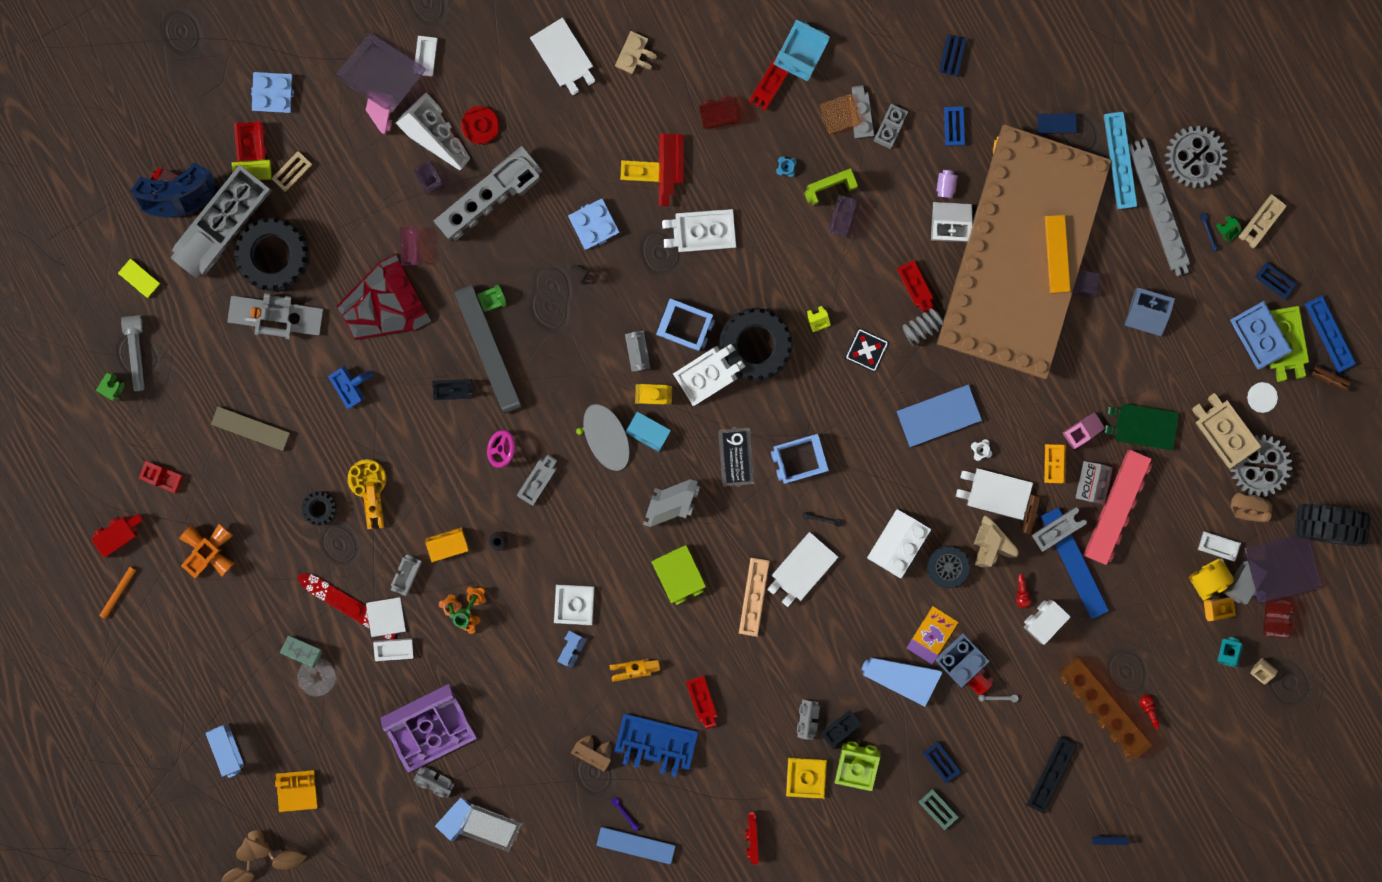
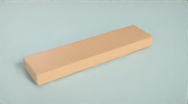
[739,558,770,637]

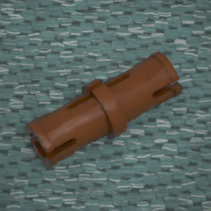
[1311,364,1351,392]
[1021,495,1042,535]

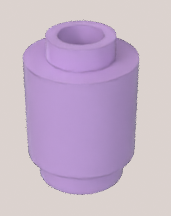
[936,170,958,198]

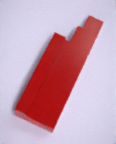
[659,133,684,206]

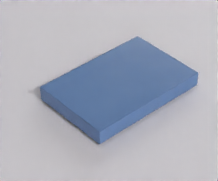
[1230,301,1292,370]

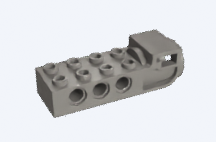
[434,146,543,241]
[170,165,272,278]

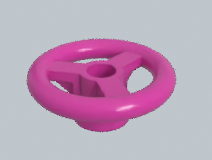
[487,430,515,468]

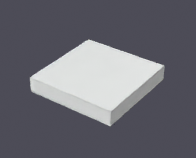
[554,584,594,625]

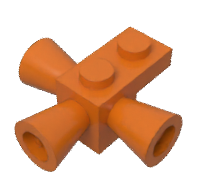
[179,523,235,579]

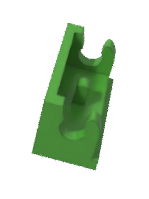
[96,372,125,401]

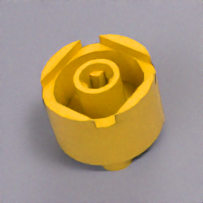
[1189,558,1235,601]

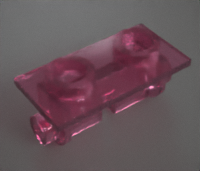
[400,226,421,266]

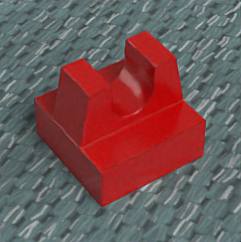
[967,669,993,695]

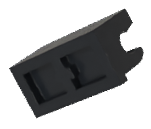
[432,379,472,400]
[820,710,863,750]

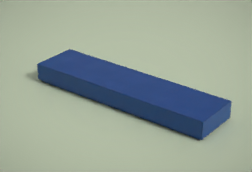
[1304,295,1356,373]

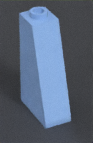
[861,657,942,707]

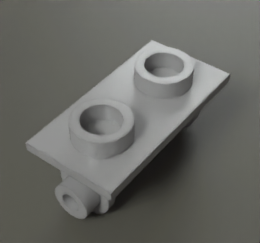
[625,331,651,372]
[391,554,422,596]
[797,699,820,740]
[414,767,454,798]

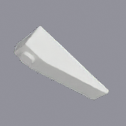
[396,93,470,170]

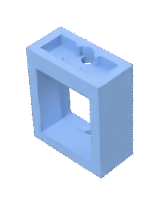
[656,299,715,351]
[771,434,829,484]
[205,723,245,778]

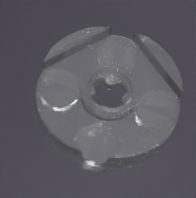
[297,658,336,697]

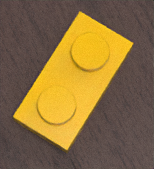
[620,160,659,182]

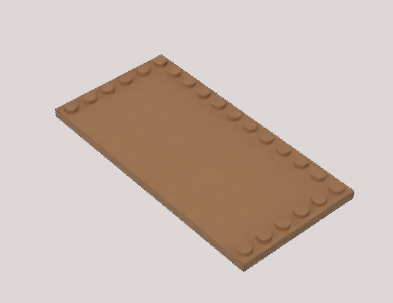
[937,125,1111,379]

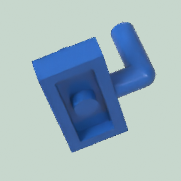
[328,366,373,409]

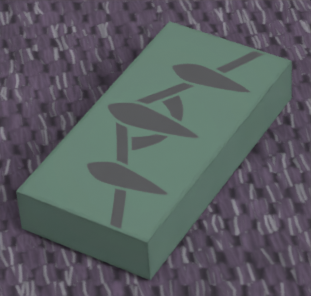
[280,636,323,668]

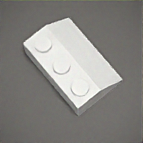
[867,509,931,578]

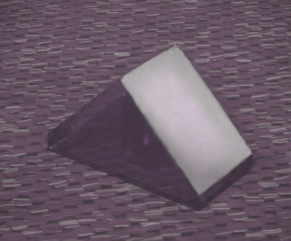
[413,160,444,196]

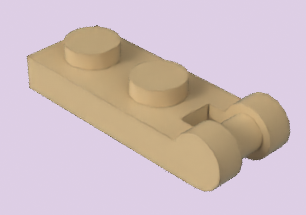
[1238,194,1286,249]

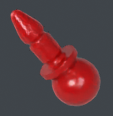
[1016,573,1031,608]
[1139,694,1160,729]

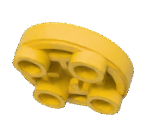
[348,459,386,497]

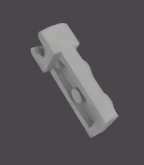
[1032,507,1087,552]

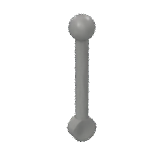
[978,694,1018,702]

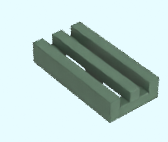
[918,789,959,830]

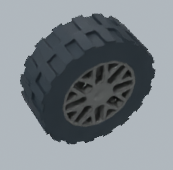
[927,546,970,588]

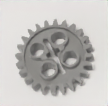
[1164,126,1228,188]
[1229,435,1292,497]

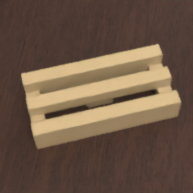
[272,151,312,192]

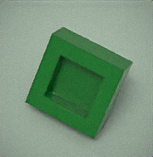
[1216,216,1242,243]

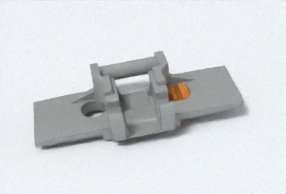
[227,293,323,340]

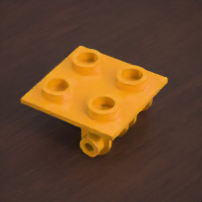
[275,770,317,812]

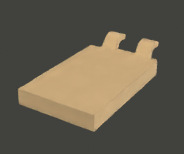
[1192,393,1261,470]

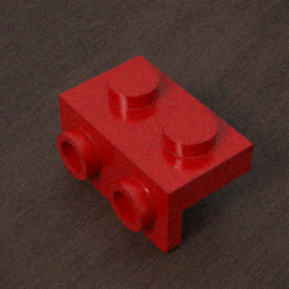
[234,121,267,162]

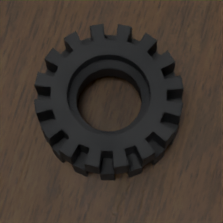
[301,491,337,526]

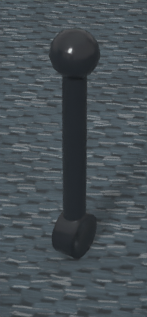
[803,512,842,527]

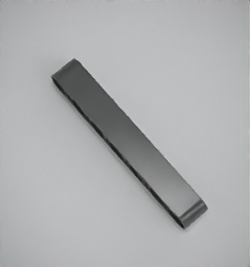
[454,284,522,414]

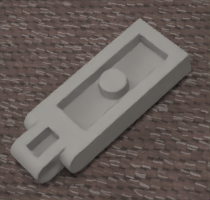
[849,85,874,139]
[517,454,557,506]

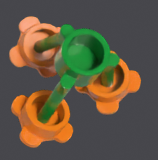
[439,586,486,634]

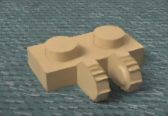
[615,31,657,74]

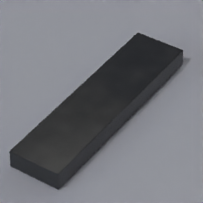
[1026,737,1078,814]

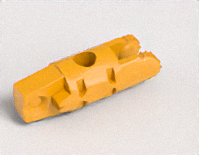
[363,481,384,529]
[610,659,660,682]

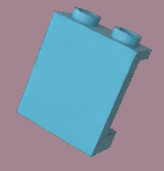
[774,20,830,81]

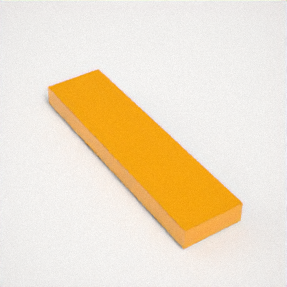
[1045,215,1070,293]

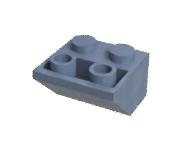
[1124,288,1175,336]
[935,633,989,688]

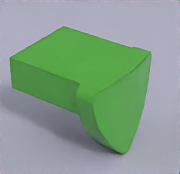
[477,284,507,312]

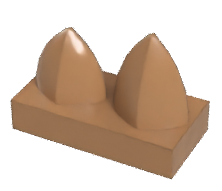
[571,736,612,771]

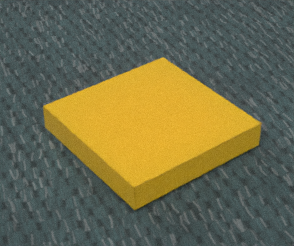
[786,758,827,799]

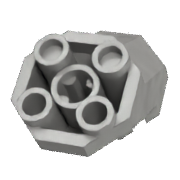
[643,479,700,527]

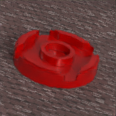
[461,106,499,145]

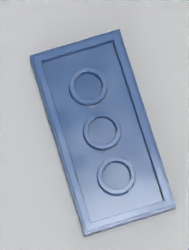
[896,385,982,447]

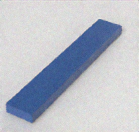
[1041,508,1108,619]

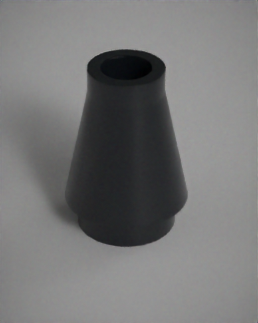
[489,532,508,551]

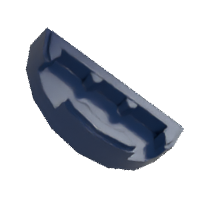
[1091,835,1129,845]

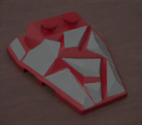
[337,254,431,340]

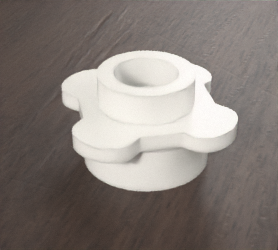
[971,439,992,461]

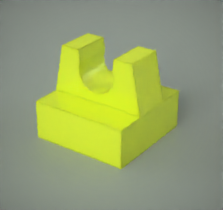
[807,306,831,332]

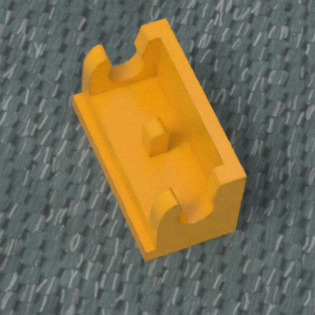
[1044,444,1066,483]
[425,527,468,562]

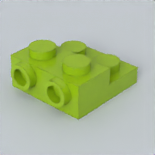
[835,741,881,791]

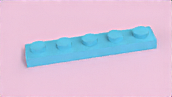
[1104,112,1137,210]

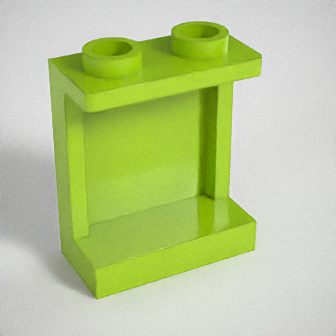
[804,168,858,206]
[651,545,706,605]

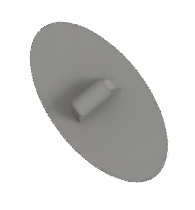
[583,404,629,471]

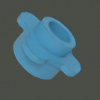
[776,156,797,177]

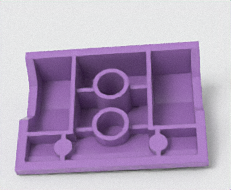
[380,684,477,773]

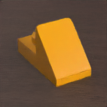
[1204,597,1236,621]

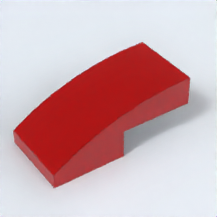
[138,461,184,494]

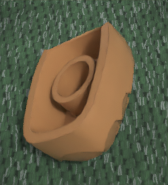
[1231,493,1272,522]

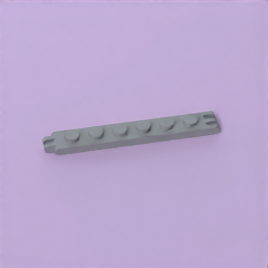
[1128,138,1190,277]

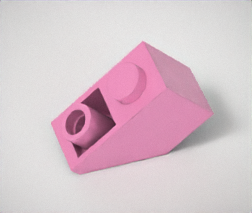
[366,91,396,135]
[1062,412,1105,449]

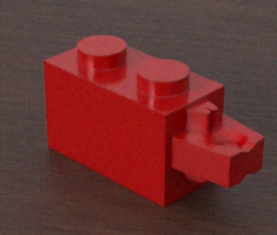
[91,514,144,558]

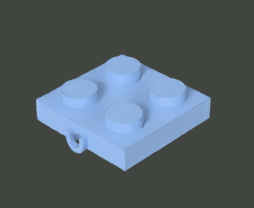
[251,72,294,113]
[568,198,620,250]

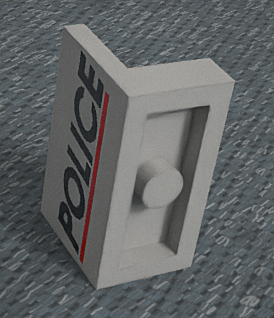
[1076,461,1113,505]

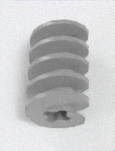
[903,308,943,346]

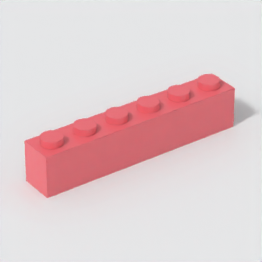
[1083,450,1152,565]

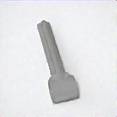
[121,315,145,391]

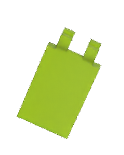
[1269,306,1309,382]

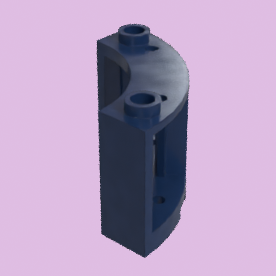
[130,163,219,218]

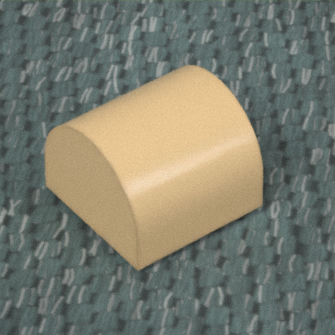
[1250,658,1278,685]

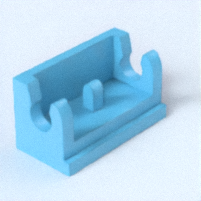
[626,412,671,452]

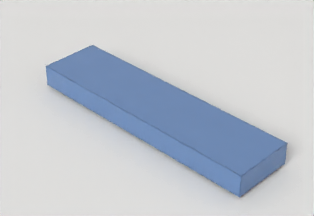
[596,827,675,864]

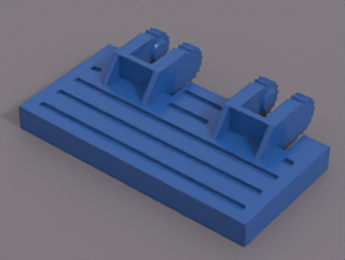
[614,714,698,777]

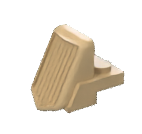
[974,516,1018,567]

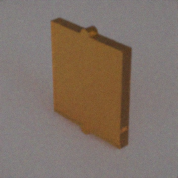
[819,94,860,135]

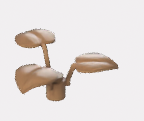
[221,830,307,882]

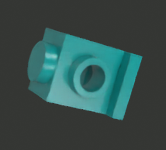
[1217,637,1243,668]

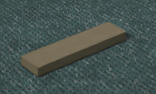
[211,406,290,451]

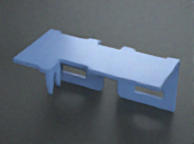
[558,631,587,668]

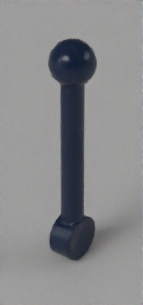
[1200,213,1218,252]

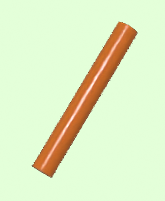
[99,566,136,619]

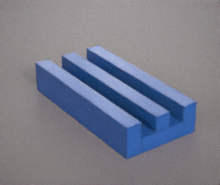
[944,107,965,146]

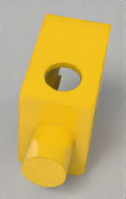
[635,384,672,405]

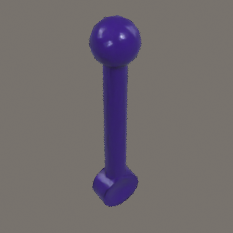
[611,798,639,831]

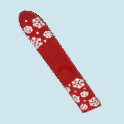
[297,573,397,640]

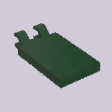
[1103,403,1179,451]

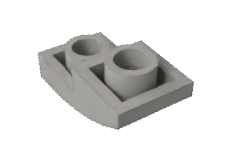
[874,104,908,149]

